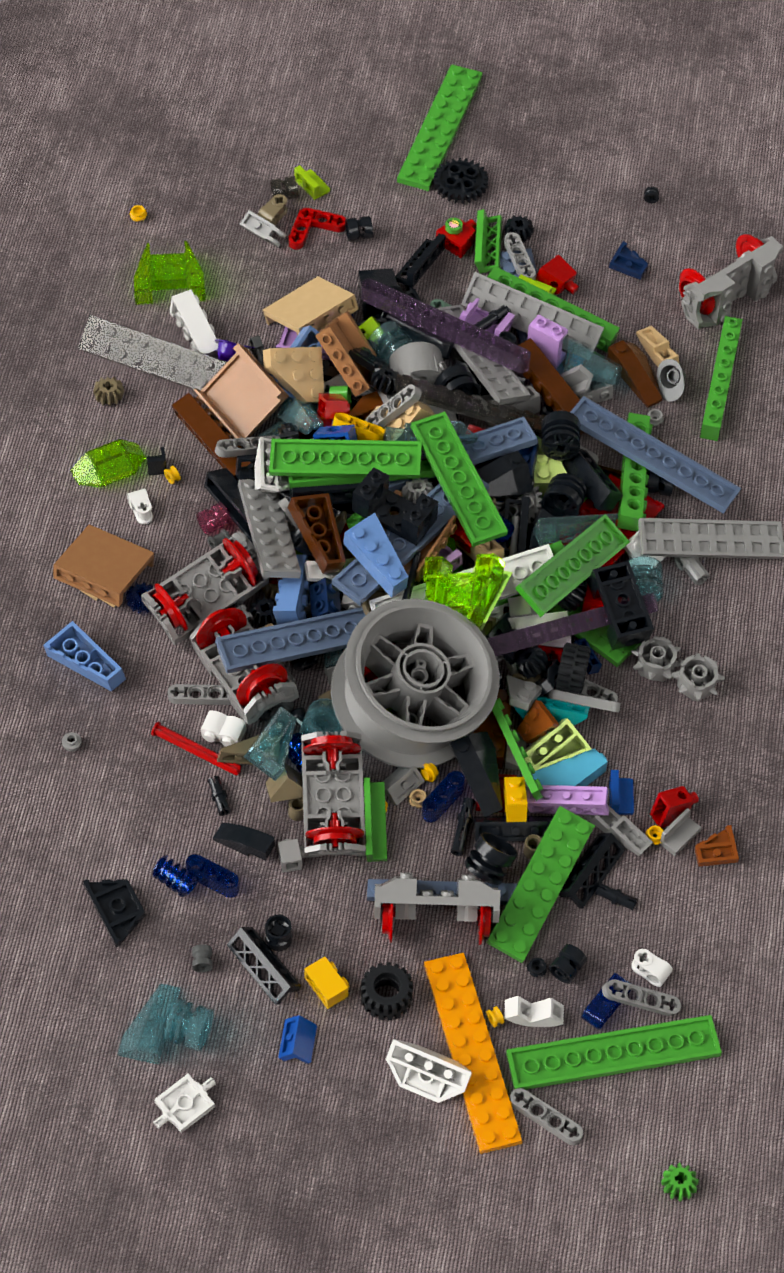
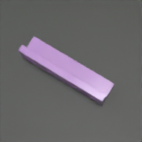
[527,785,609,816]

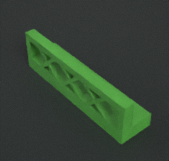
[475,209,502,273]
[364,777,387,862]

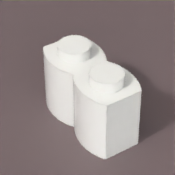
[201,710,247,747]

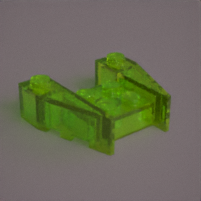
[133,241,206,305]
[423,553,505,628]

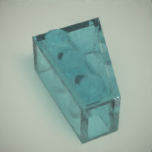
[563,339,622,385]
[244,707,297,781]

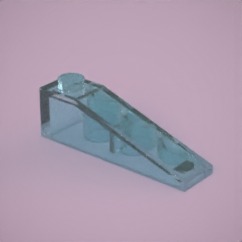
[117,983,181,1064]

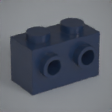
[309,577,341,617]

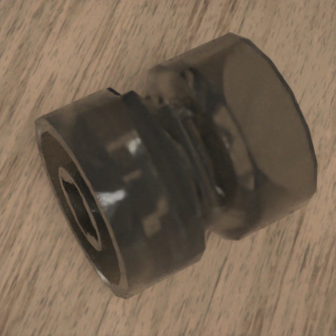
[270,176,299,199]

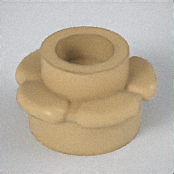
[409,789,428,808]

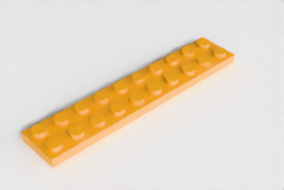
[424,952,522,1154]

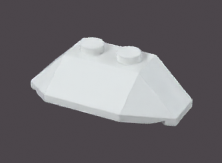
[255,437,290,493]
[386,1039,472,1103]

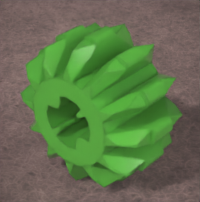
[661,1163,699,1201]

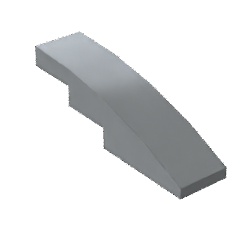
[583,804,653,856]

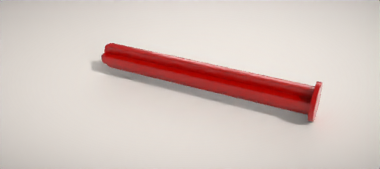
[151,721,241,775]

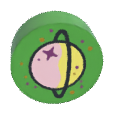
[445,217,463,235]

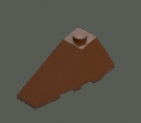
[607,340,663,408]

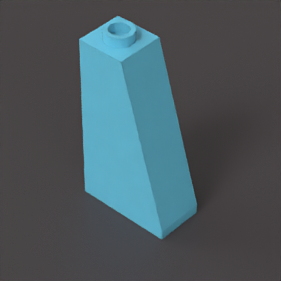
[533,748,608,786]

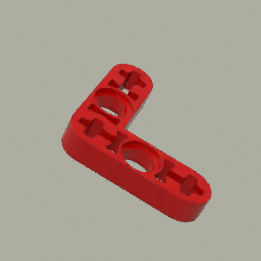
[288,208,346,250]

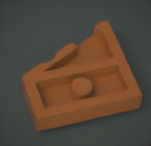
[517,700,559,743]
[695,825,739,867]

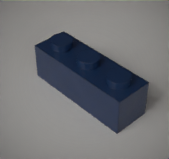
[574,638,602,675]

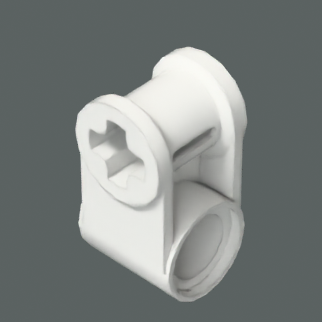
[127,488,153,525]
[631,949,673,987]

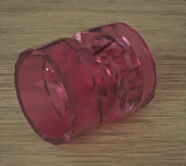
[196,502,231,535]

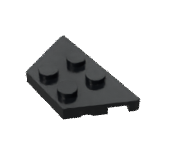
[83,879,145,947]

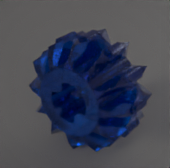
[126,581,153,614]

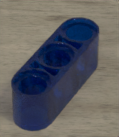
[422,771,465,823]
[186,854,240,898]
[581,973,632,1030]

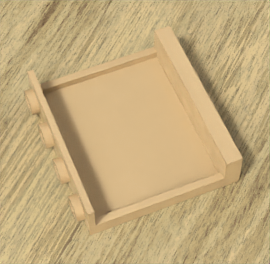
[263,276,359,336]

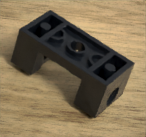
[352,467,439,546]
[587,561,654,650]

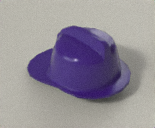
[215,339,255,362]

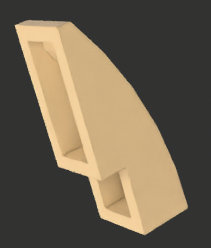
[636,326,679,367]

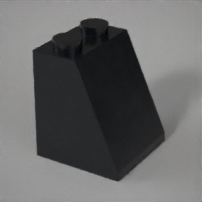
[358,268,398,320]

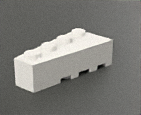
[170,289,219,363]
[496,611,571,648]

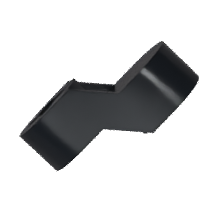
[535,658,560,696]

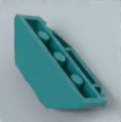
[514,696,590,726]

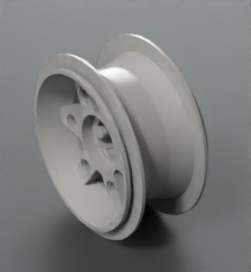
[331,599,499,769]

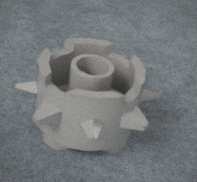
[631,636,681,682]
[671,653,725,701]

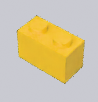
[503,777,528,822]
[304,956,349,1009]

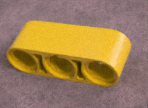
[332,412,385,441]

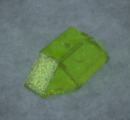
[71,439,145,487]

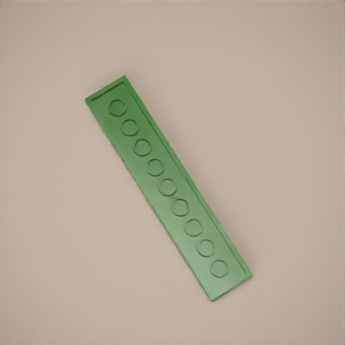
[397,64,483,191]
[506,1015,722,1090]

